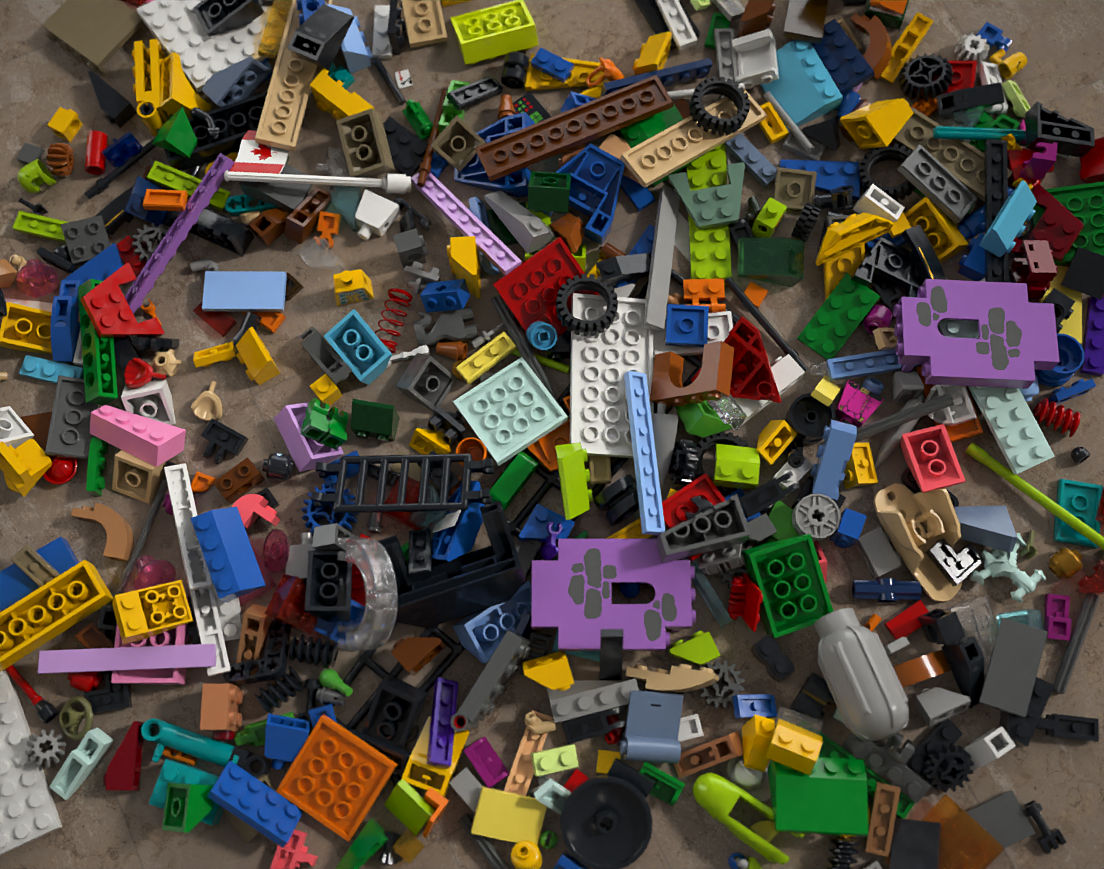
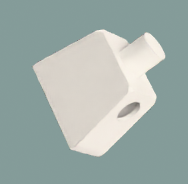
[355,189,401,241]

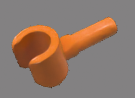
[140,299,162,325]

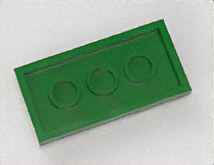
[797,273,880,360]

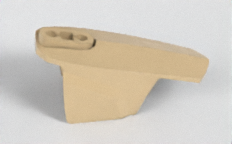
[873,483,963,602]

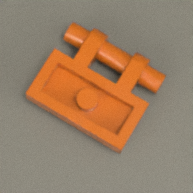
[683,279,726,313]

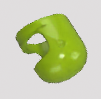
[17,159,57,194]

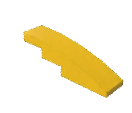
[880,12,934,84]

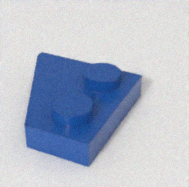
[518,504,575,542]

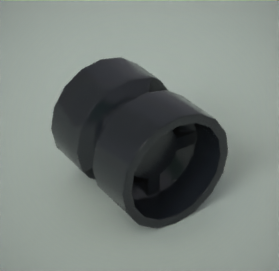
[500,52,530,89]

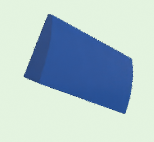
[0,537,79,612]

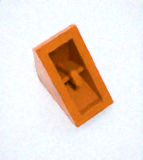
[869,0,908,14]

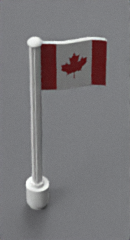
[224,130,411,194]

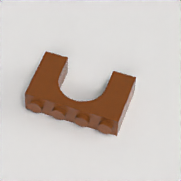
[650,341,734,409]

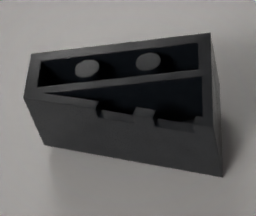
[1025,102,1095,158]
[999,676,1054,747]

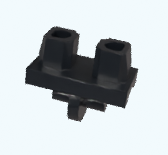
[428,406,466,445]

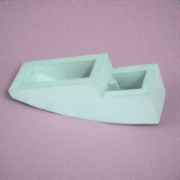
[49,727,114,800]

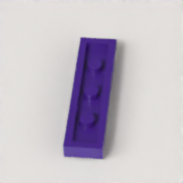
[1080,296,1104,377]
[427,677,458,769]

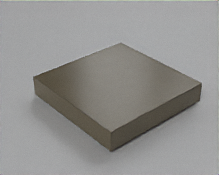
[773,167,817,211]

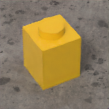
[310,374,343,406]

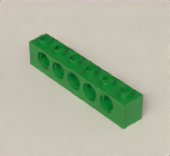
[78,279,118,405]

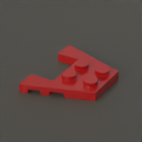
[80,263,164,337]

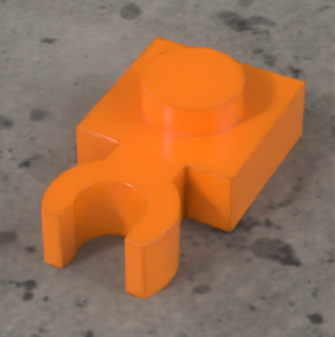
[317,211,341,248]

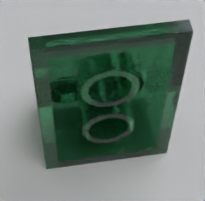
[737,238,804,287]

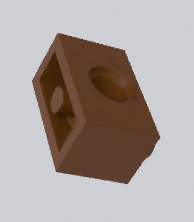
[213,457,265,504]

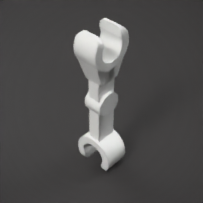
[386,345,430,368]

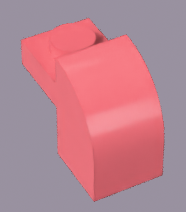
[232,494,280,530]

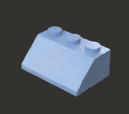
[327,4,372,73]

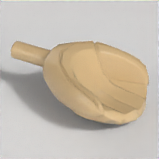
[191,381,222,422]

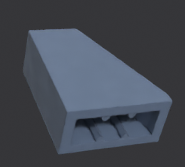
[954,506,1017,552]

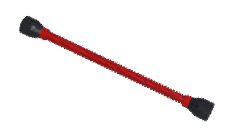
[4,665,59,724]

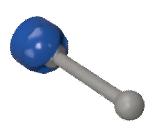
[728,852,748,869]

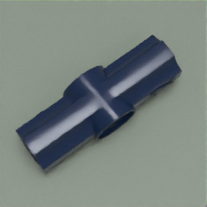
[852,578,922,603]

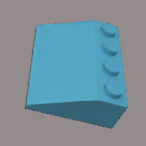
[760,39,843,131]

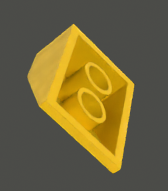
[0,302,52,354]

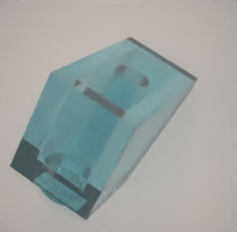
[331,185,362,232]

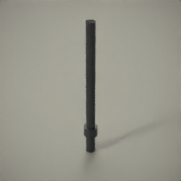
[84,138,157,199]
[724,276,808,372]

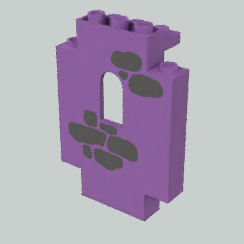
[893,279,1059,389]
[532,539,696,651]

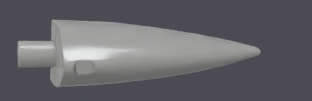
[874,395,926,470]
[651,404,678,491]

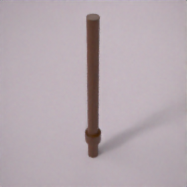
[417,88,448,187]

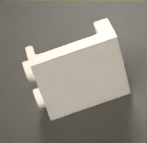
[732,29,779,89]

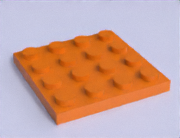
[276,715,398,842]

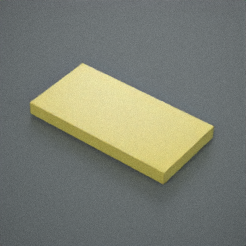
[1038,266,1082,344]

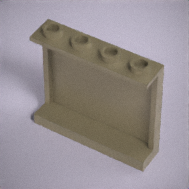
[42,0,149,76]

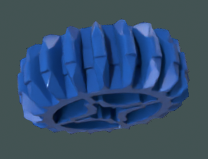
[301,483,359,534]

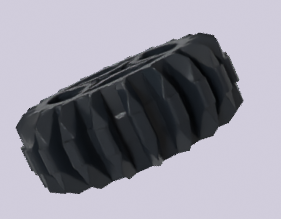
[899,52,953,102]

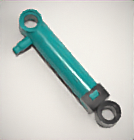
[141,718,271,779]

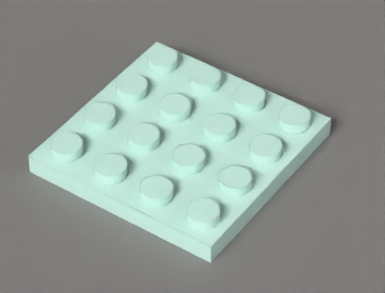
[453,357,569,466]

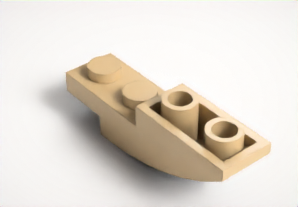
[626,663,719,693]

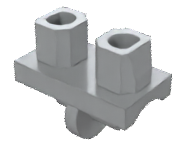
[404,261,441,295]

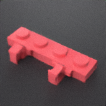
[270,829,318,869]

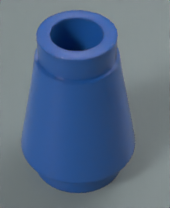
[836,90,861,119]

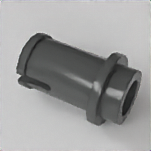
[367,512,384,534]
[316,687,346,707]

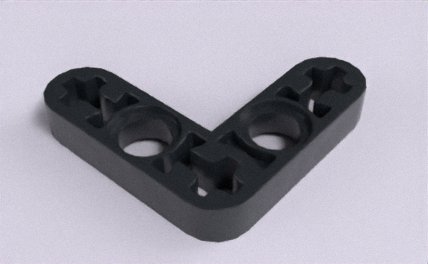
[223,618,291,686]

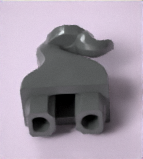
[414,307,478,347]

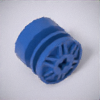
[1035,333,1084,388]

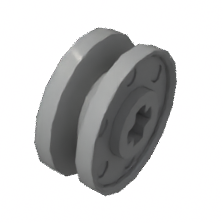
[791,494,841,541]

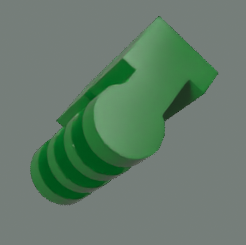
[300,398,349,449]

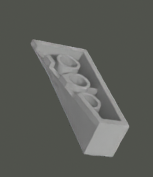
[546,679,639,724]

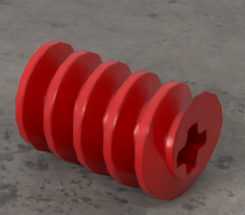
[1032,398,1081,438]

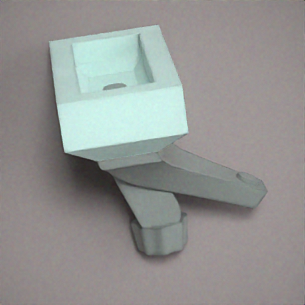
[527,774,571,815]

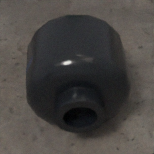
[262,453,294,481]

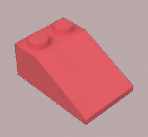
[900,424,966,493]

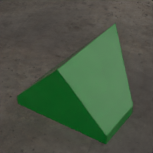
[153,107,198,158]

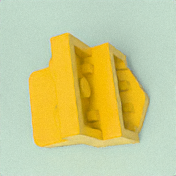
[0,439,52,497]

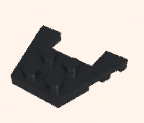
[851,237,921,297]

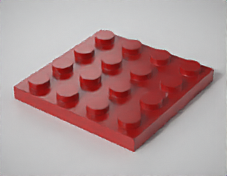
[493,237,599,352]

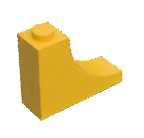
[160,52,211,118]

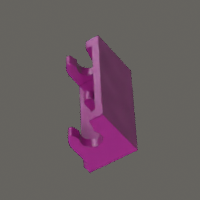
[1019,142,1057,180]
[463,737,510,788]

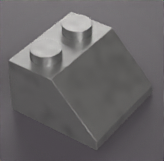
[395,353,457,412]

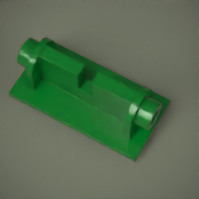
[402,99,433,140]

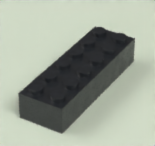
[157,91,268,171]

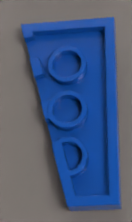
[779,159,860,201]

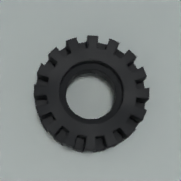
[791,203,822,242]

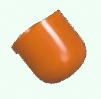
[456,437,489,466]

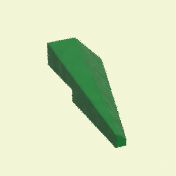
[335,819,388,869]

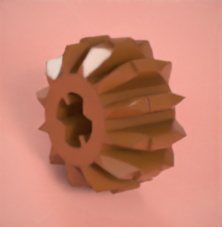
[46,143,74,176]

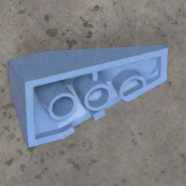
[452,581,532,664]

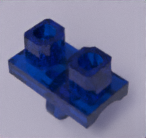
[102,131,143,167]

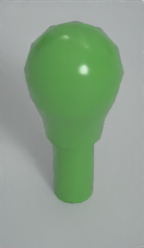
[319,668,353,696]

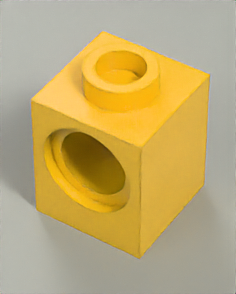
[47,107,83,142]

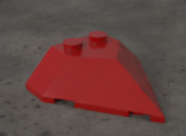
[691,316,782,403]

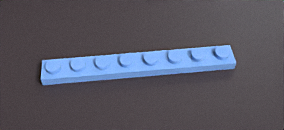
[624,371,665,535]

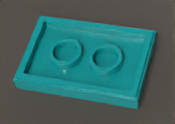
[1053,479,1103,549]

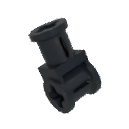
[814,185,855,211]

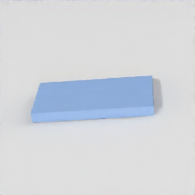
[202,271,287,312]

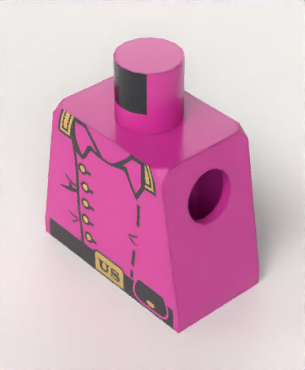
[835,379,884,428]

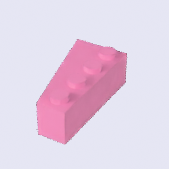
[90,405,186,467]

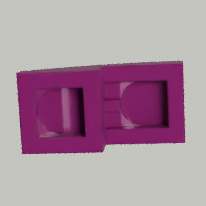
[1044,593,1072,641]

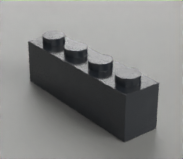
[169,201,254,257]

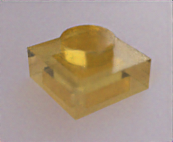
[392,829,425,864]

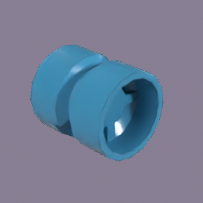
[526,321,557,350]

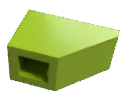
[668,630,721,667]

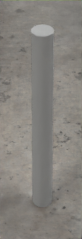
[763,92,814,153]

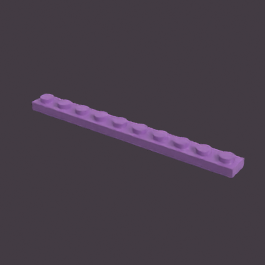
[124,153,235,314]

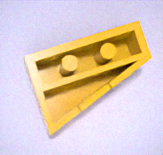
[310,68,374,120]

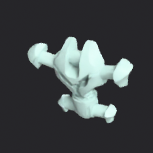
[970,533,1046,603]

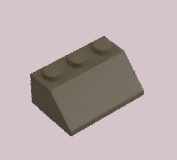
[336,108,395,178]

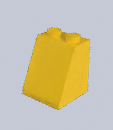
[839,98,914,149]

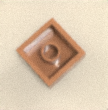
[200,684,244,732]

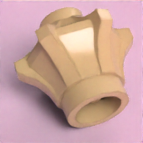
[148,349,181,377]

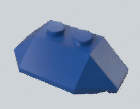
[432,481,485,562]

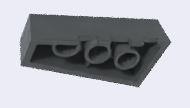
[656,494,751,563]

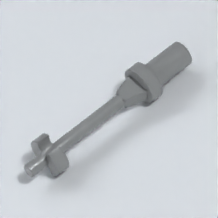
[470,312,518,349]

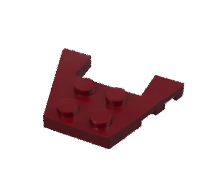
[1011,184,1084,261]

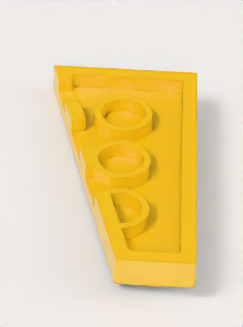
[525,54,604,91]

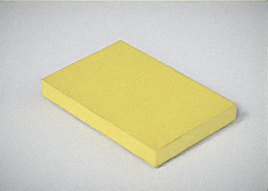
[470,787,547,845]

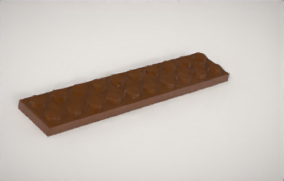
[475,75,673,182]

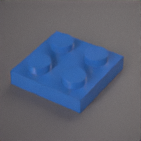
[665,304,709,348]

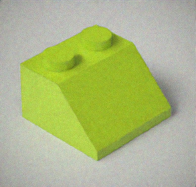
[713,444,760,490]

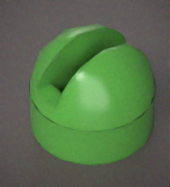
[540,830,558,849]

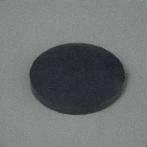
[561,776,653,869]

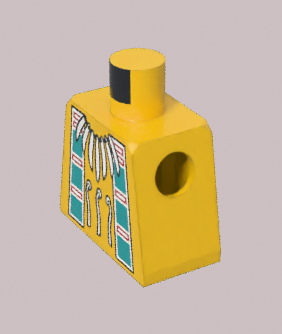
[333,269,374,306]

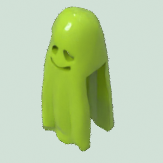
[693,773,805,865]

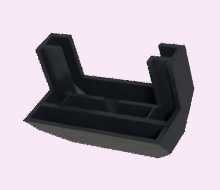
[376,501,526,628]

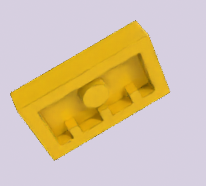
[844,442,878,489]

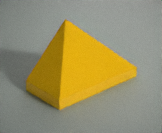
[409,428,451,454]

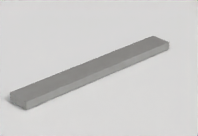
[714,29,746,170]
[643,185,680,332]

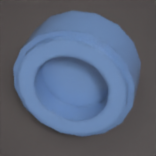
[862,377,884,396]

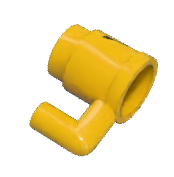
[989,49,1027,79]

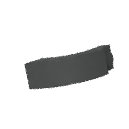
[296,326,352,385]

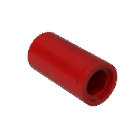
[84,131,108,175]

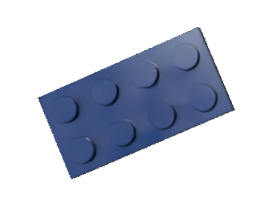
[207,761,303,848]

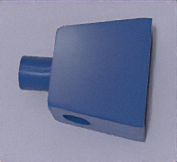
[264,714,310,770]

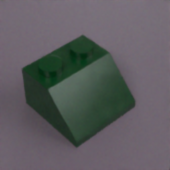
[527,171,571,214]
[351,399,400,442]

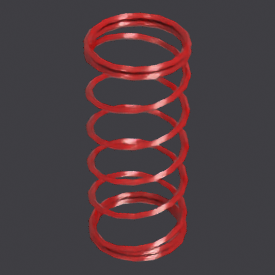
[374,288,413,354]

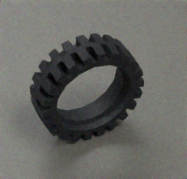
[689,77,750,136]
[859,143,916,201]
[556,274,618,336]
[695,431,751,495]

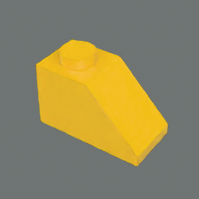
[756,420,797,465]
[742,714,775,772]

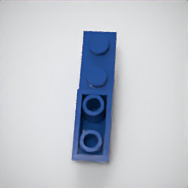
[51,280,83,362]

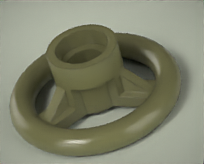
[59,696,93,741]

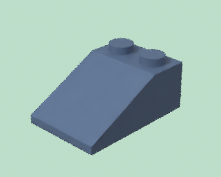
[201,56,272,107]

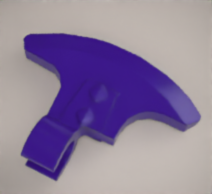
[540,522,562,560]

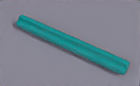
[932,126,1026,142]

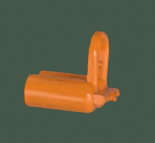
[586,57,625,88]

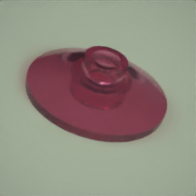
[263,529,289,572]

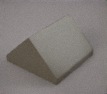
[431,115,486,172]

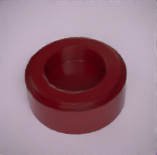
[213,731,236,740]

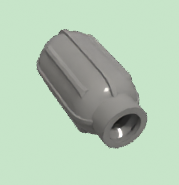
[814,608,909,741]

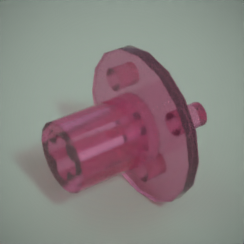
[16,259,59,298]
[133,555,176,590]

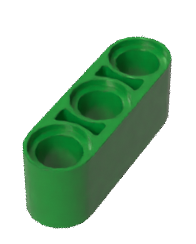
[490,451,539,510]

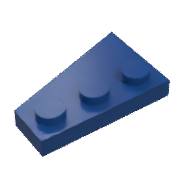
[63,243,123,283]

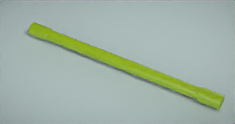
[965,442,1104,550]

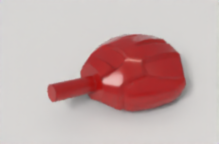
[124,357,166,389]

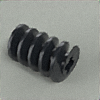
[289,634,338,669]
[254,666,304,714]
[826,836,861,869]

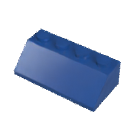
[190,507,266,603]

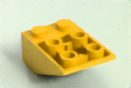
[112,580,193,644]
[401,716,470,796]

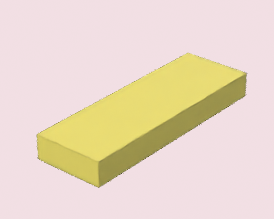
[456,332,517,385]
[811,375,842,406]

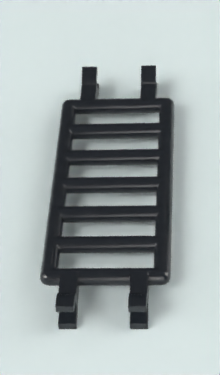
[311,453,494,513]

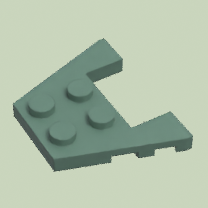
[668,162,745,229]

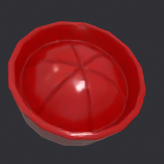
[42,456,78,484]

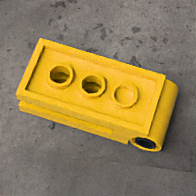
[132,39,172,137]

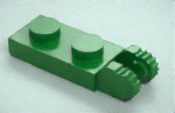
[86,436,108,497]

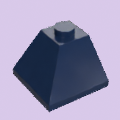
[123,176,169,227]

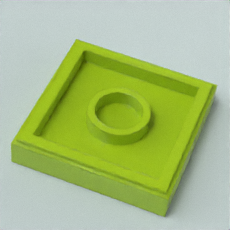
[384,779,435,836]

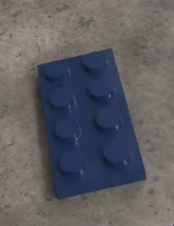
[810,19,875,95]

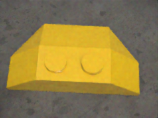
[815,212,894,266]

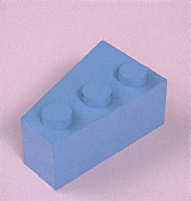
[810,420,857,500]

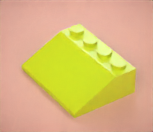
[450,0,539,65]

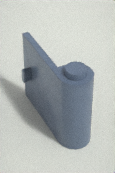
[620,690,684,764]

